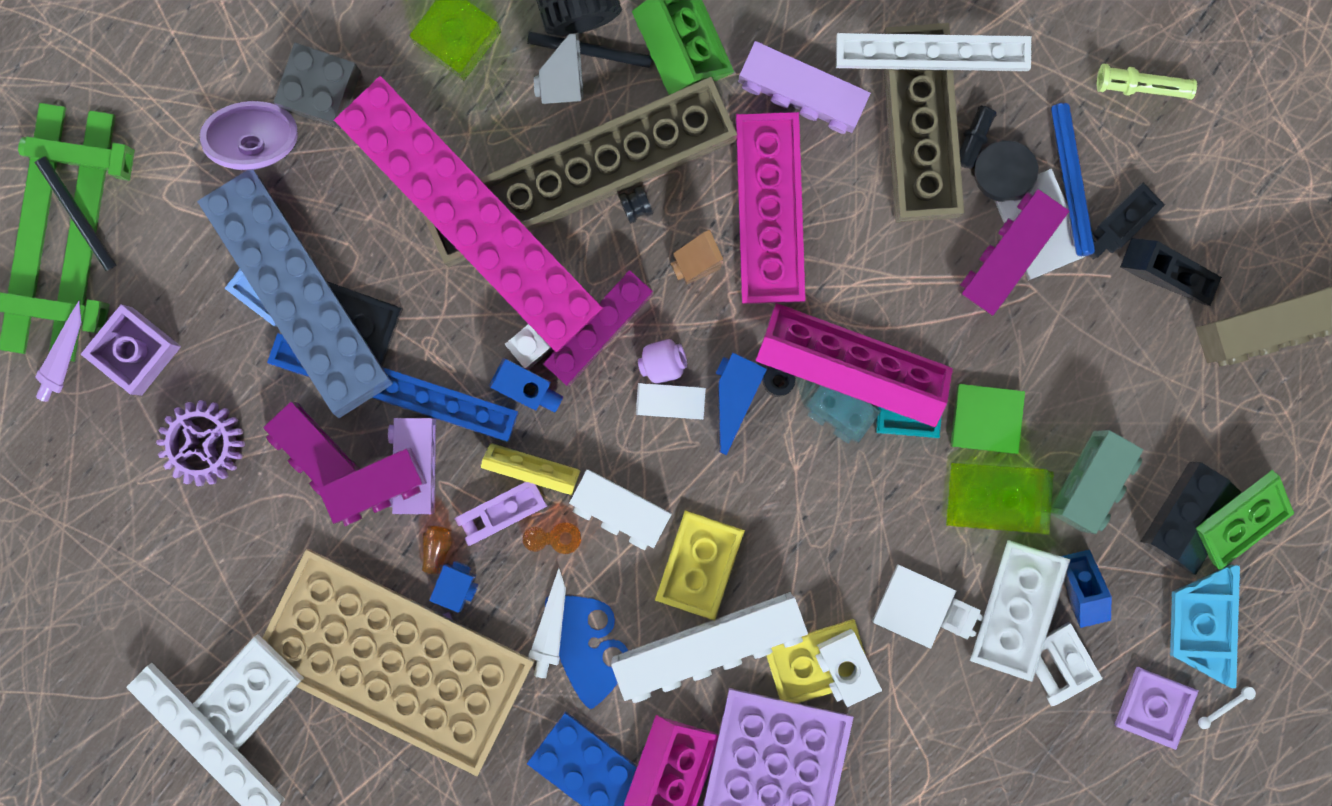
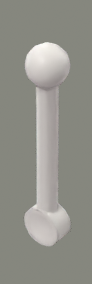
[1198,686,1256,729]

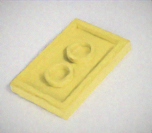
[655,510,745,621]
[766,619,865,703]

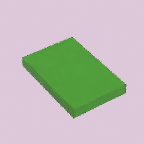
[1196,470,1294,570]

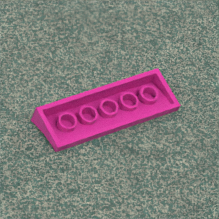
[755,303,953,428]
[624,715,719,806]

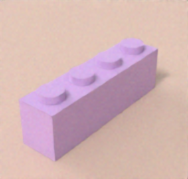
[738,41,871,134]

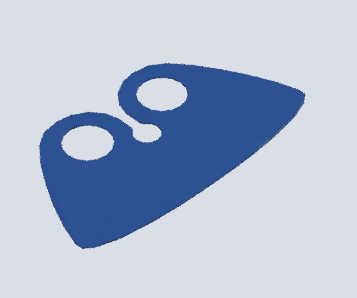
[545,596,628,709]

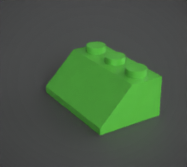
[632,0,734,95]

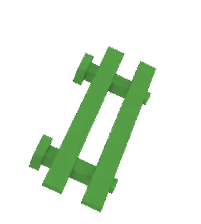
[0,103,135,362]

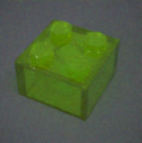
[409,0,501,81]

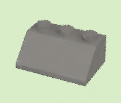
[534,33,584,104]

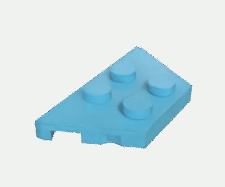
[1170,565,1240,688]

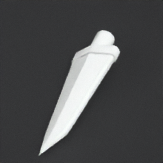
[529,568,566,678]

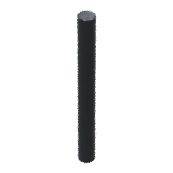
[527,31,652,68]
[35,156,117,271]

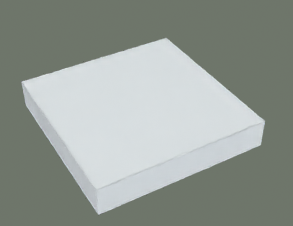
[872,564,956,649]

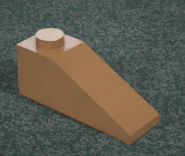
[670,230,723,285]

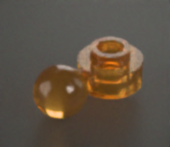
[522,522,581,554]

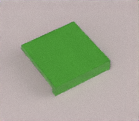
[950,384,1025,454]

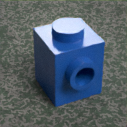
[429,561,479,613]

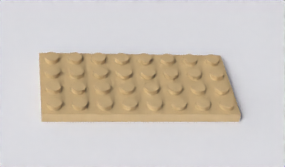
[263,549,535,776]

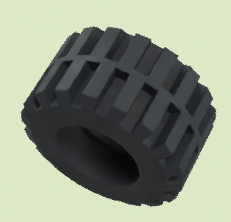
[536,0,622,36]

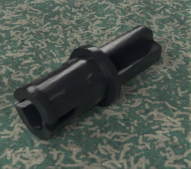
[959,105,997,168]

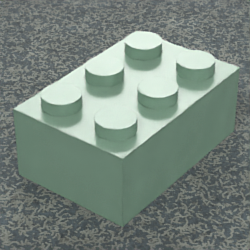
[1048,430,1144,534]

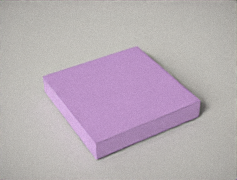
[1114,667,1198,750]

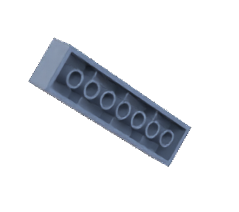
[197,170,393,418]

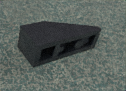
[1120,238,1222,306]

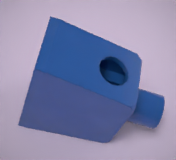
[489,358,563,413]

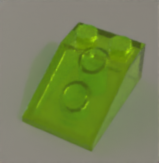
[946,463,1054,535]

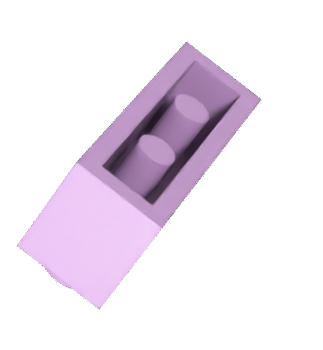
[388,418,436,514]

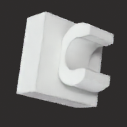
[941,598,983,639]

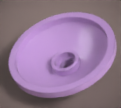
[200,101,298,170]

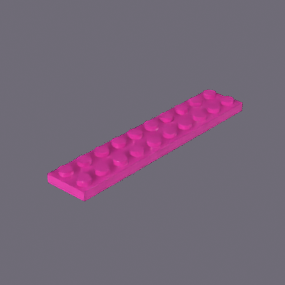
[334,76,603,353]

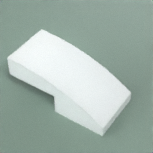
[636,383,706,419]

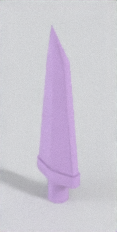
[35,301,82,402]

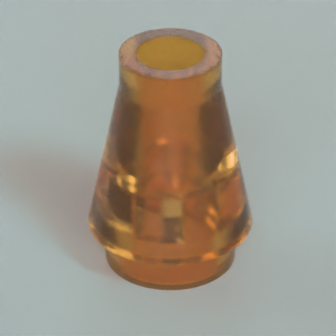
[422,525,454,574]

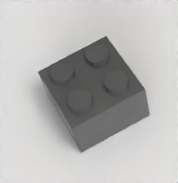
[274,42,361,130]

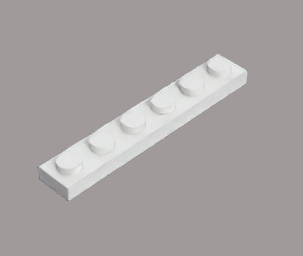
[836,33,1031,71]
[126,663,285,806]

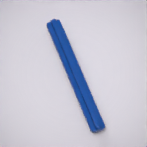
[1051,103,1095,257]

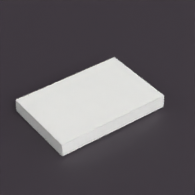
[994,169,1086,281]

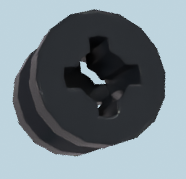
[618,185,653,224]

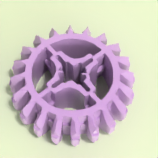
[156,400,245,486]

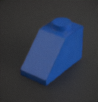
[1061,549,1112,628]

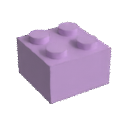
[81,304,181,396]

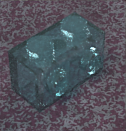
[804,385,881,444]

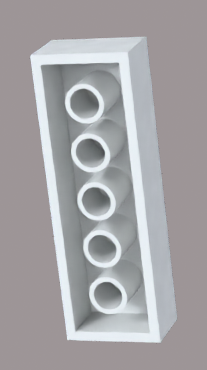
[611,592,808,703]

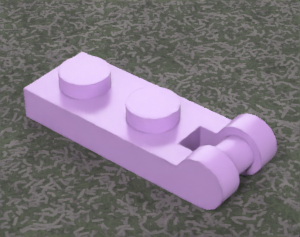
[454,482,547,546]

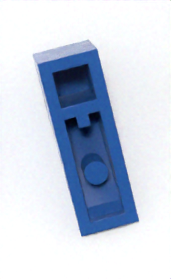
[716,353,767,455]

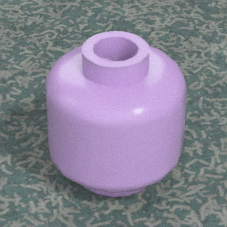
[638,339,687,384]

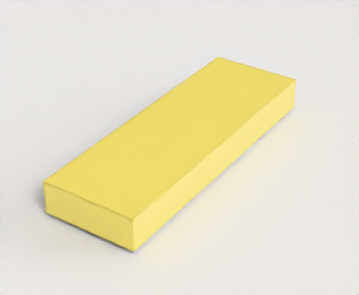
[481,443,580,495]

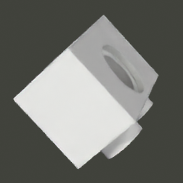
[815,629,882,707]

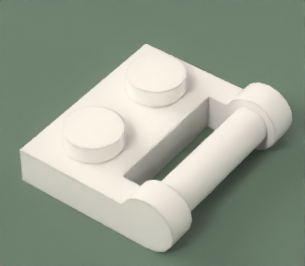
[1036,622,1102,706]

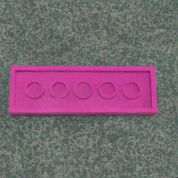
[736,112,805,304]

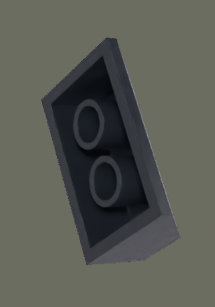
[1140,462,1242,575]

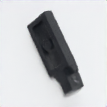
[1089,182,1165,260]

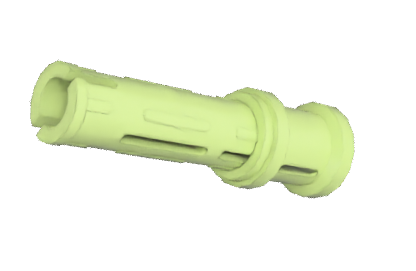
[1096,64,1197,100]

